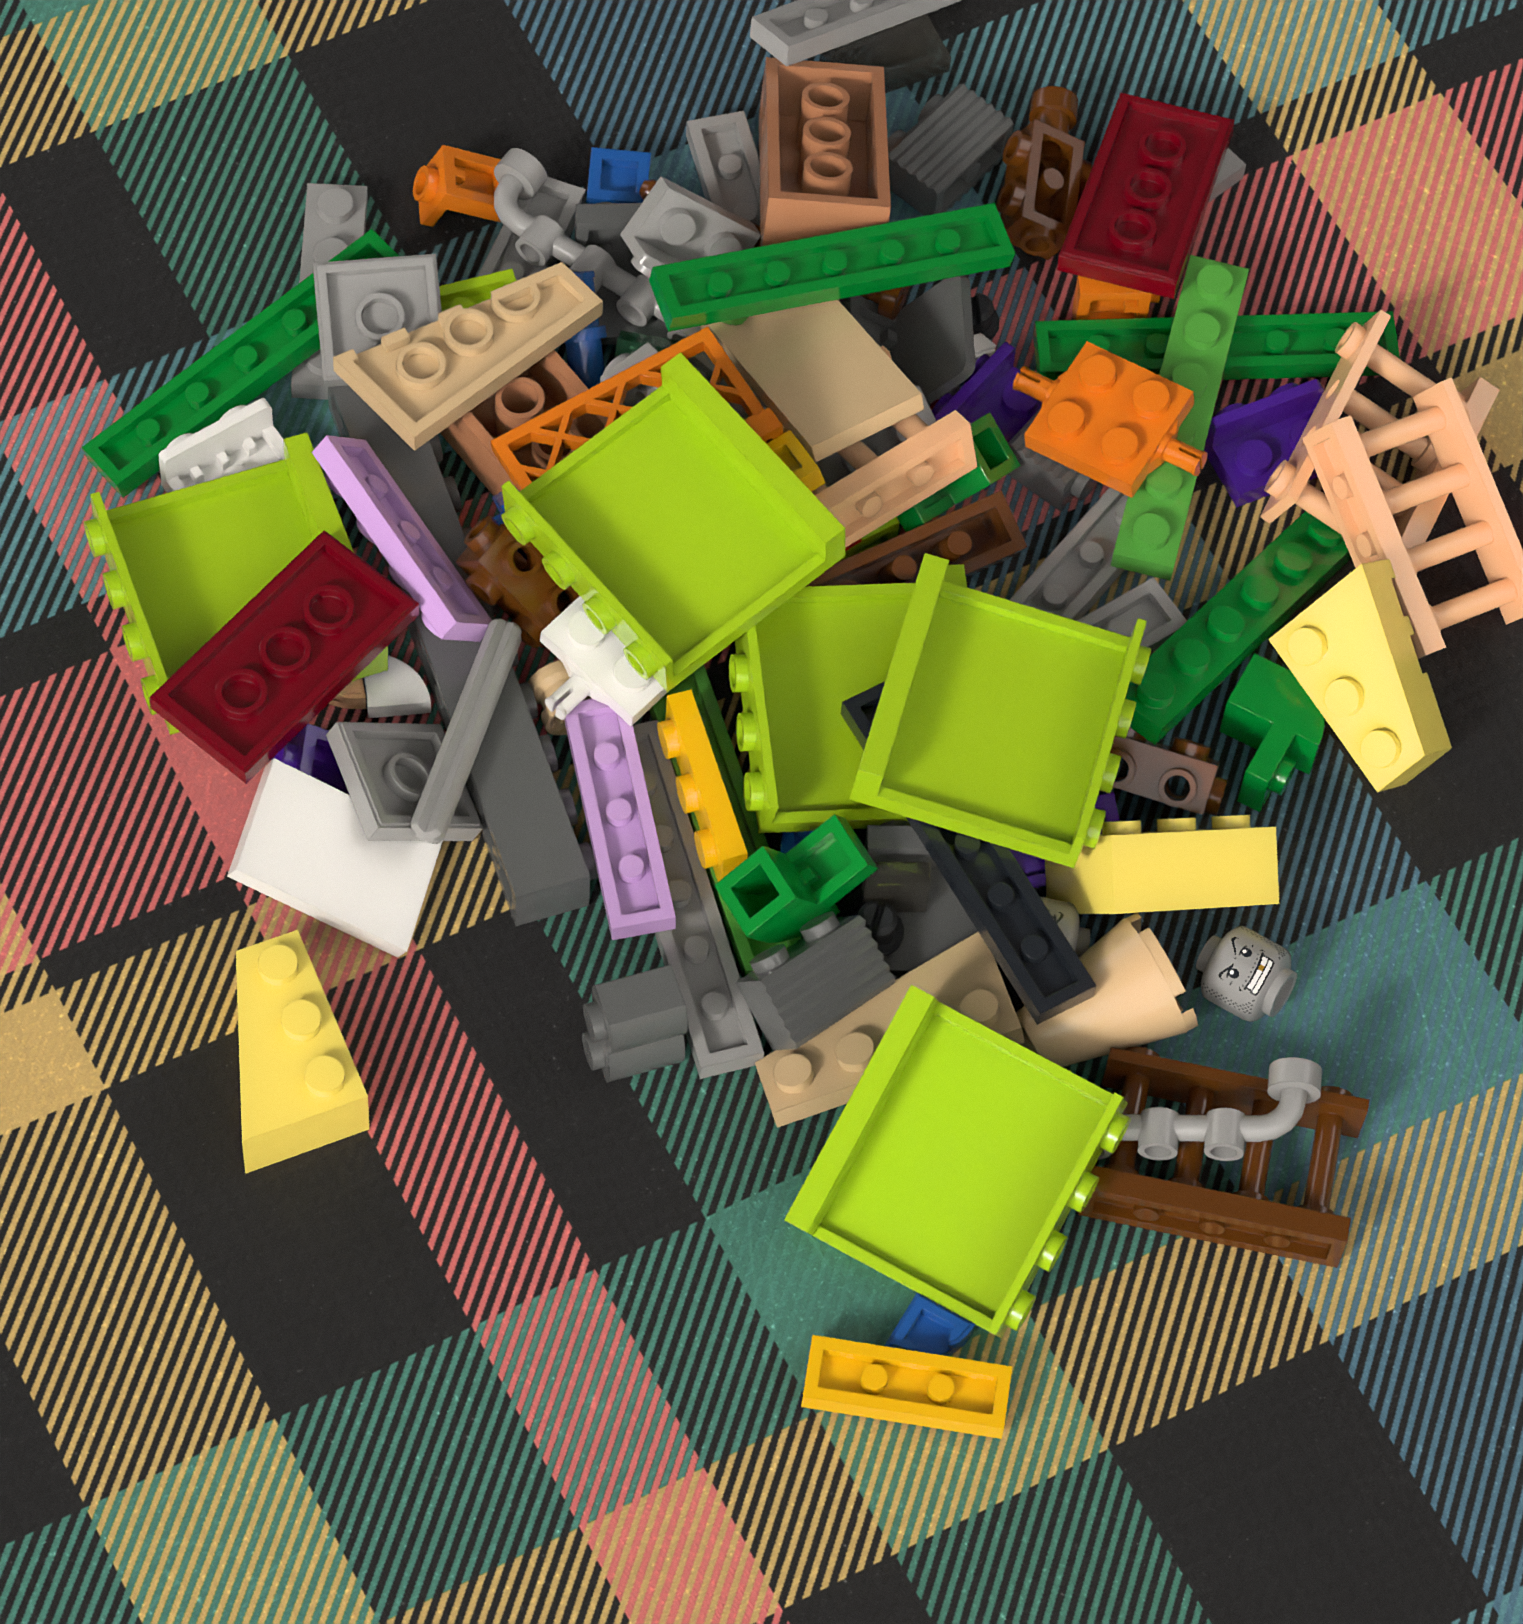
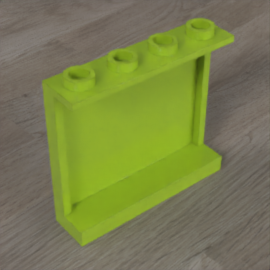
[501,352,845,692]
[84,432,388,735]
[849,553,1152,868]
[729,564,967,833]
[784,985,1131,1339]

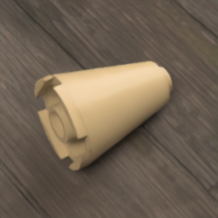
[1016,913,1198,1067]

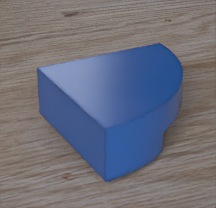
[885,1293,975,1356]

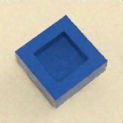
[586,147,651,204]

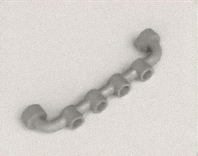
[494,148,701,345]
[1098,1057,1322,1161]

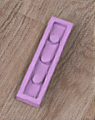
[312,435,492,642]
[564,699,676,940]

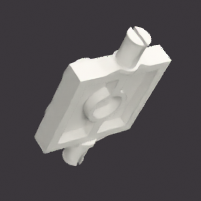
[540,596,667,726]

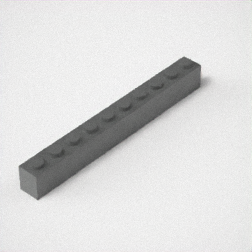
[328,385,598,926]

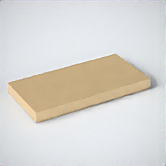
[700,300,924,463]

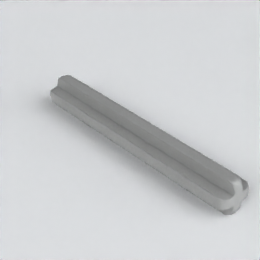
[410,618,522,844]

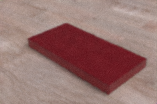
[1057,92,1235,299]
[149,530,419,784]

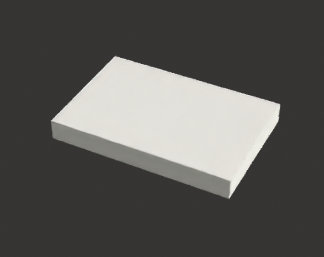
[227,758,443,958]

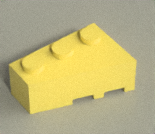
[1268,559,1452,793]
[1045,815,1279,914]
[236,930,369,1174]

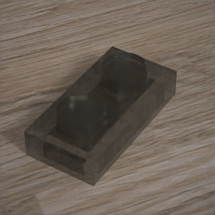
[819,14,951,93]

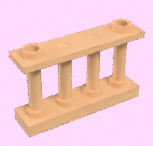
[1260,310,1500,549]
[780,346,977,548]
[1302,378,1523,659]

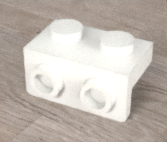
[158,398,284,493]

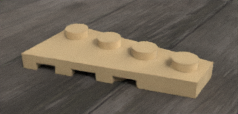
[333,262,603,451]
[755,932,1025,1128]

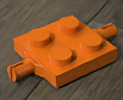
[1013,341,1208,498]

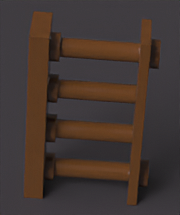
[1078,1047,1370,1268]

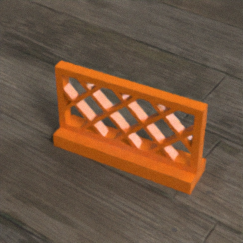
[490,326,783,491]

